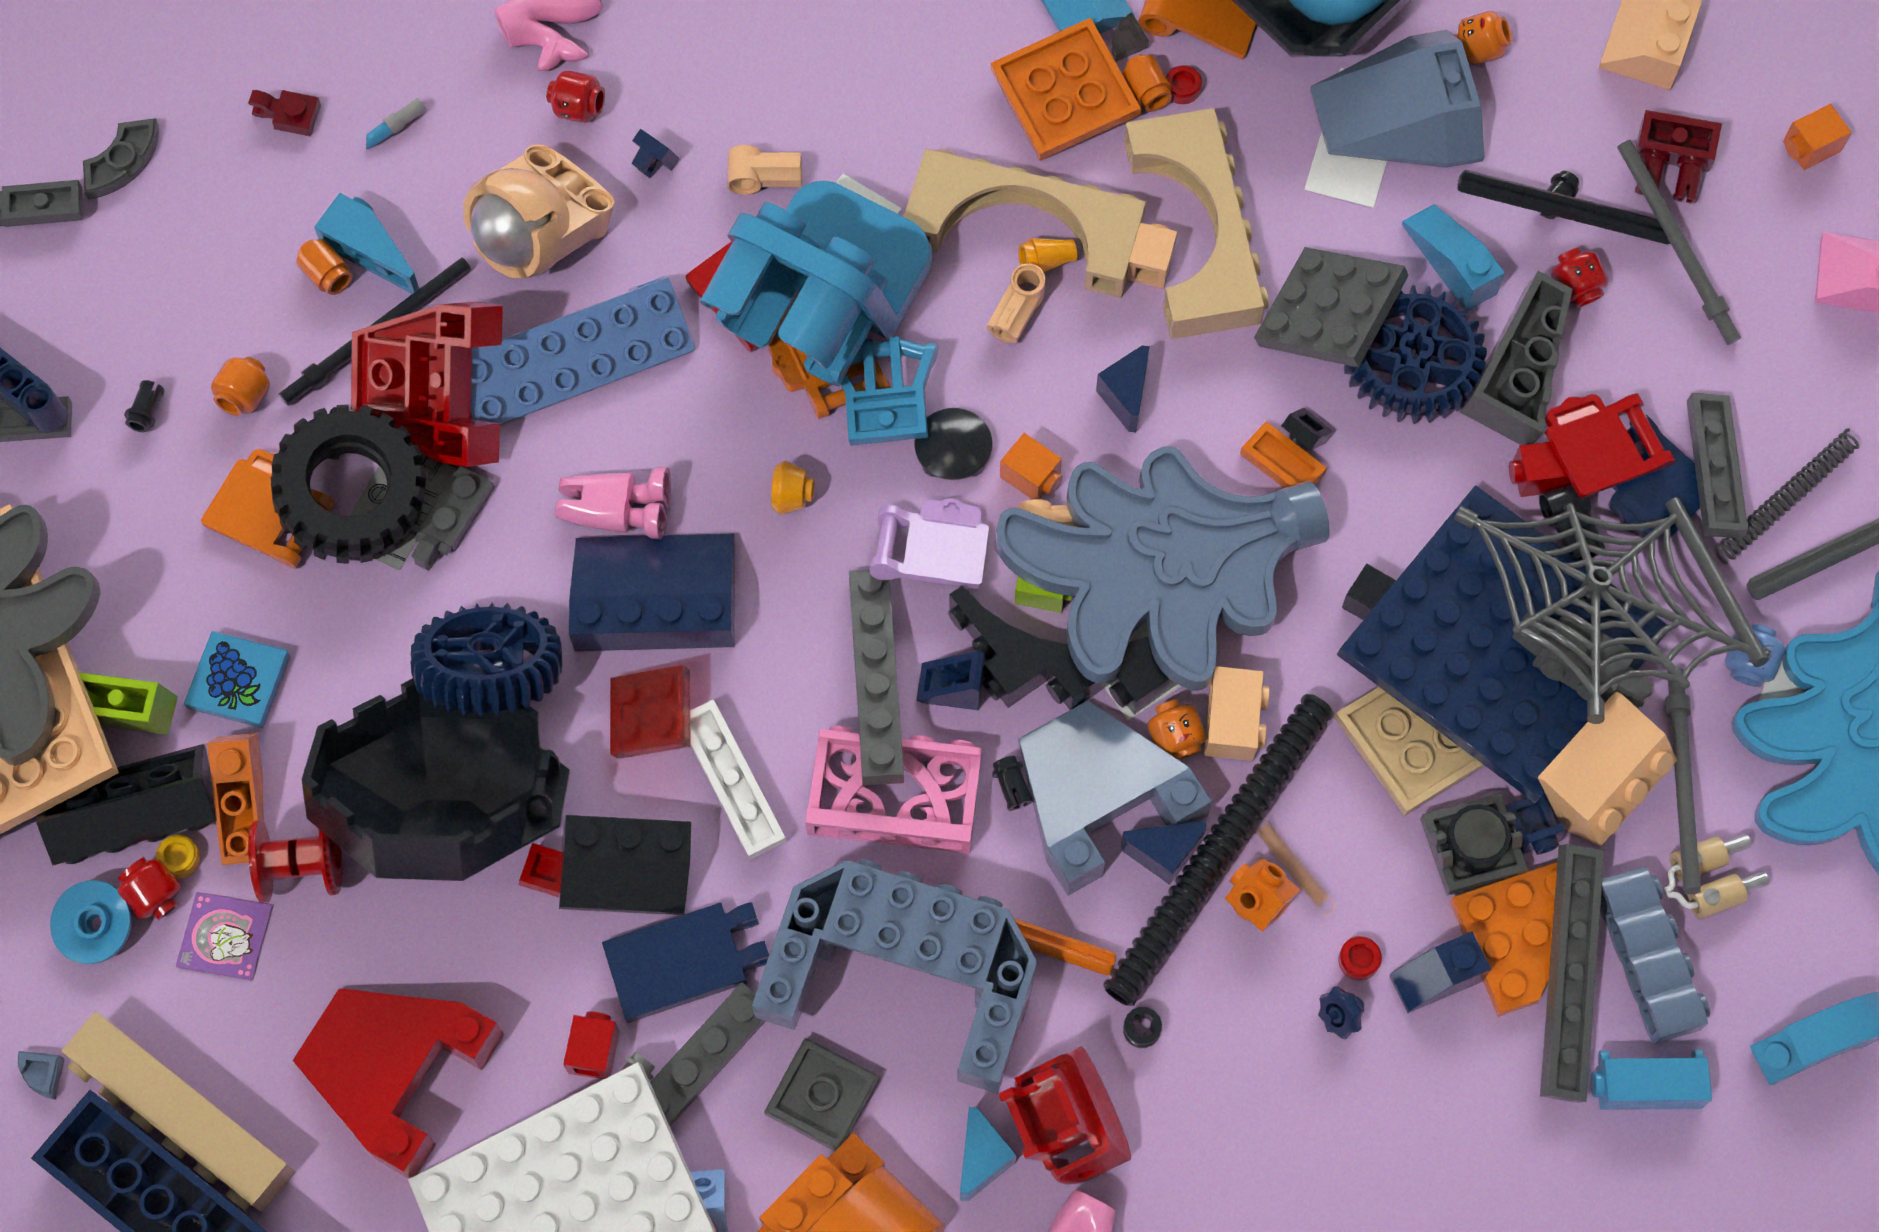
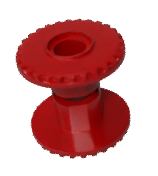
[248,820,342,903]

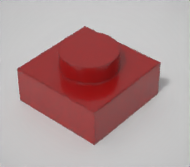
[519,843,562,897]

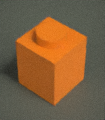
[1783,103,1852,170]
[1000,433,1063,500]

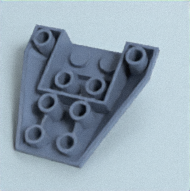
[1310,30,1484,168]

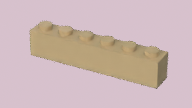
[61,1011,296,1213]

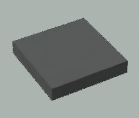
[764,1038,880,1151]

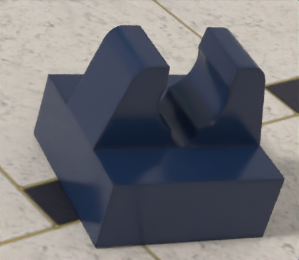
[632,129,680,178]

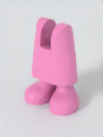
[554,467,671,539]

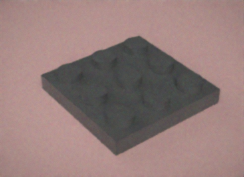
[1254,247,1409,368]

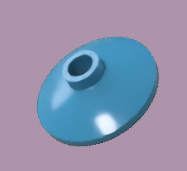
[50,880,132,964]

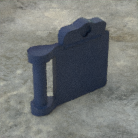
[1608,414,1700,541]

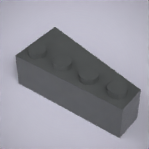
[1460,271,1572,445]

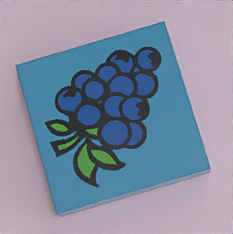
[184,631,290,728]

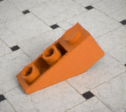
[207,733,264,865]

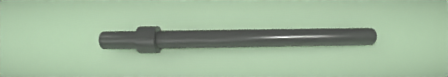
[1617,140,1741,345]
[1665,667,1701,895]

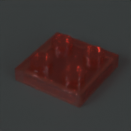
[610,665,691,759]

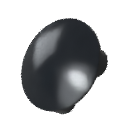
[914,408,992,480]

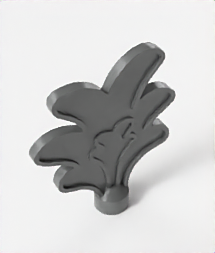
[0,505,101,766]

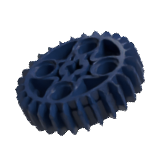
[1344,285,1487,424]

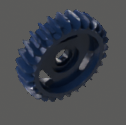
[410,602,563,717]

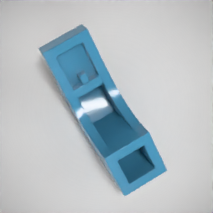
[1750,992,1879,1085]

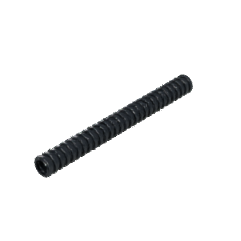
[1103,694,1334,1006]

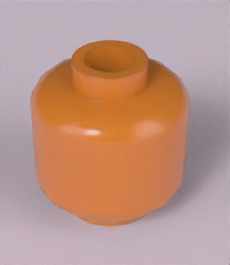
[211,357,270,416]

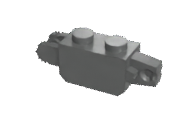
[1512,613,1653,708]

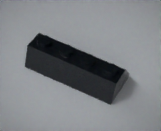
[36,744,216,866]

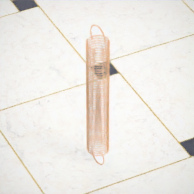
[1255,817,1335,914]

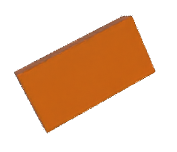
[1240,421,1327,488]

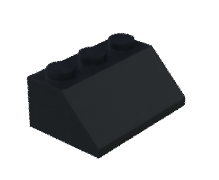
[559,815,691,915]

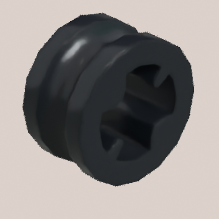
[1123,1007,1162,1049]

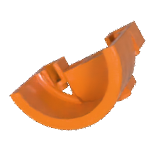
[757,1132,945,1232]

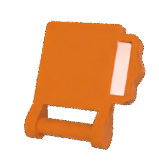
[768,337,890,419]
[201,449,335,569]

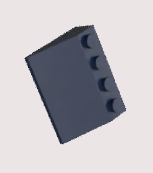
[569,534,735,652]

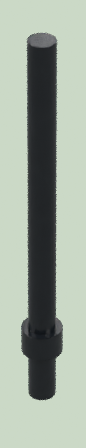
[278,257,471,406]

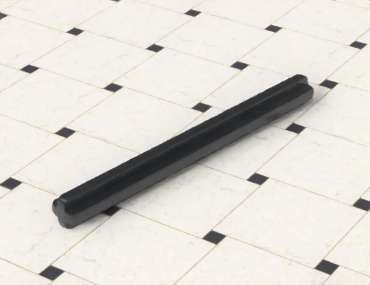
[1457,170,1671,245]

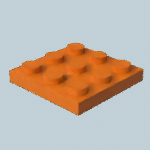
[990,17,1141,161]

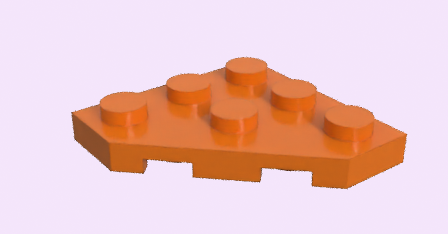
[1450,862,1557,1017]

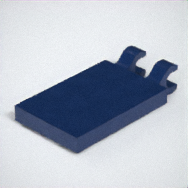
[602,902,769,1024]

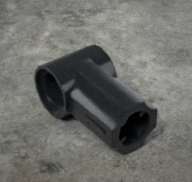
[1539,483,1605,561]

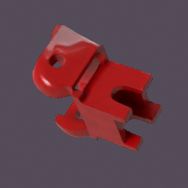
[998,1046,1132,1185]

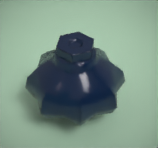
[1318,987,1364,1040]

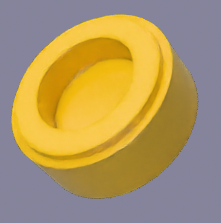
[156,835,200,878]

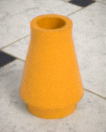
[1018,238,1077,272]

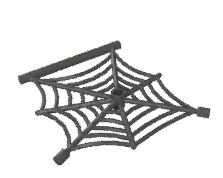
[1453,498,1769,724]

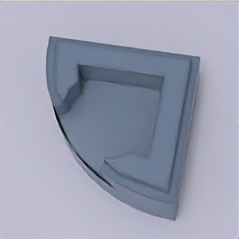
[18,1051,64,1100]

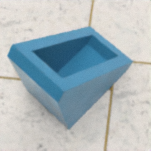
[960,1107,1016,1201]

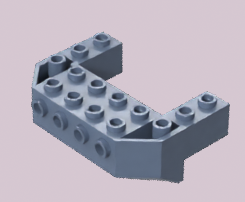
[752,859,1037,1094]

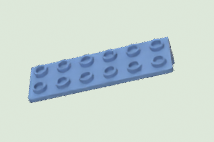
[470,276,695,424]

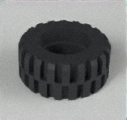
[270,404,426,564]

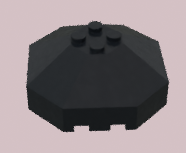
[301,678,570,881]

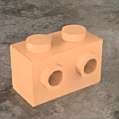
[1204,666,1269,761]

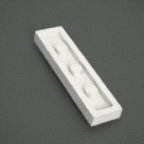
[677,699,786,861]

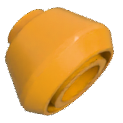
[771,461,815,514]

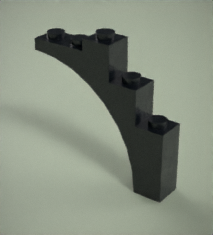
[947,586,1177,714]

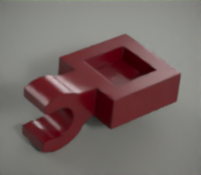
[248,90,321,137]

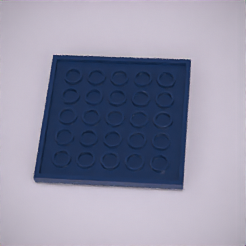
[1337,485,1668,804]

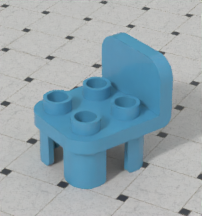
[700,181,933,387]

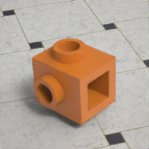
[1224,858,1301,932]

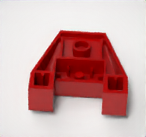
[351,302,503,467]
[292,988,504,1179]

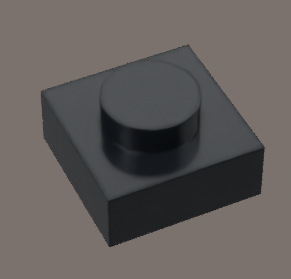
[1281,408,1334,450]

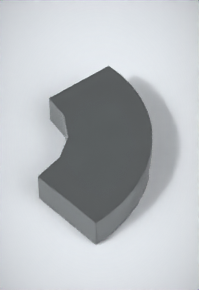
[83,118,159,200]

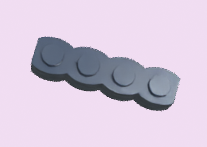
[1600,866,1710,1044]

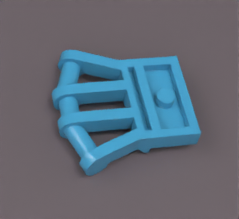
[840,336,939,446]

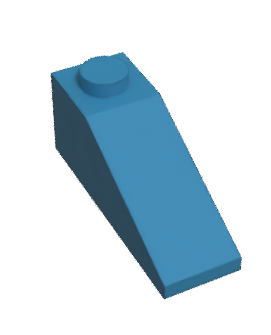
[314,193,420,294]
[1402,204,1505,311]

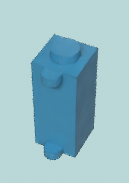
[1591,1049,1712,1110]

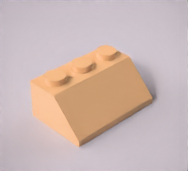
[1599,0,1702,90]
[1538,691,1677,847]

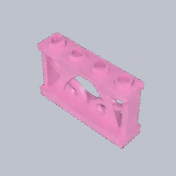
[805,726,982,854]

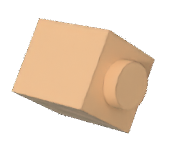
[1127,222,1177,289]

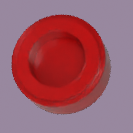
[1166,65,1202,104]
[1338,936,1382,981]

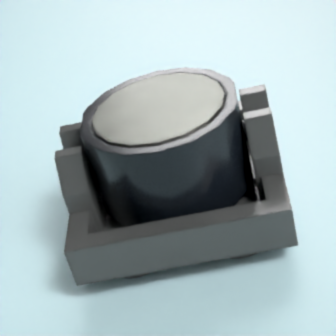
[1420,793,1528,896]

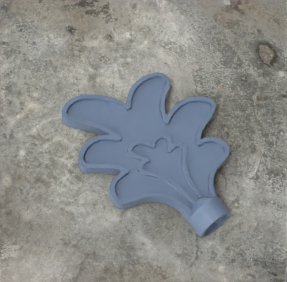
[995,446,1330,691]

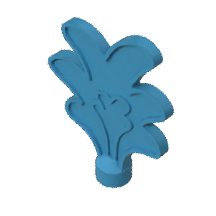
[1731,572,1879,875]

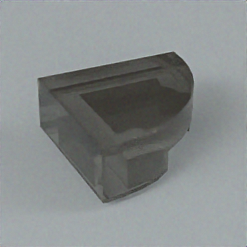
[1112,13,1149,62]

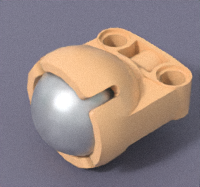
[463,144,614,279]

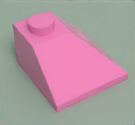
[1815,232,1879,313]

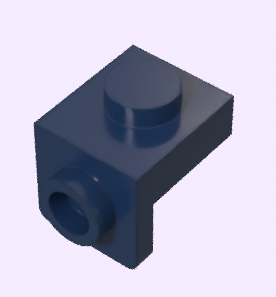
[1505,793,1567,855]

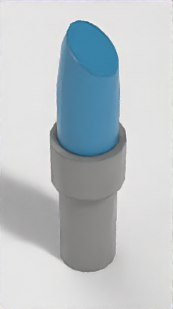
[366,98,426,149]

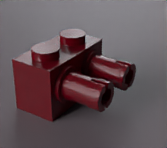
[1635,110,1722,204]

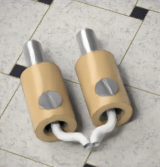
[1664,834,1770,920]

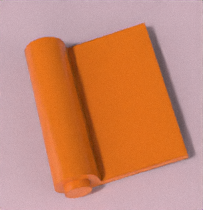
[1138,0,1256,60]

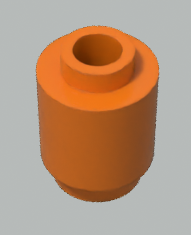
[1122,54,1172,112]
[296,239,353,295]

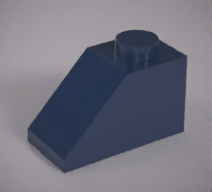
[1389,931,1491,1013]

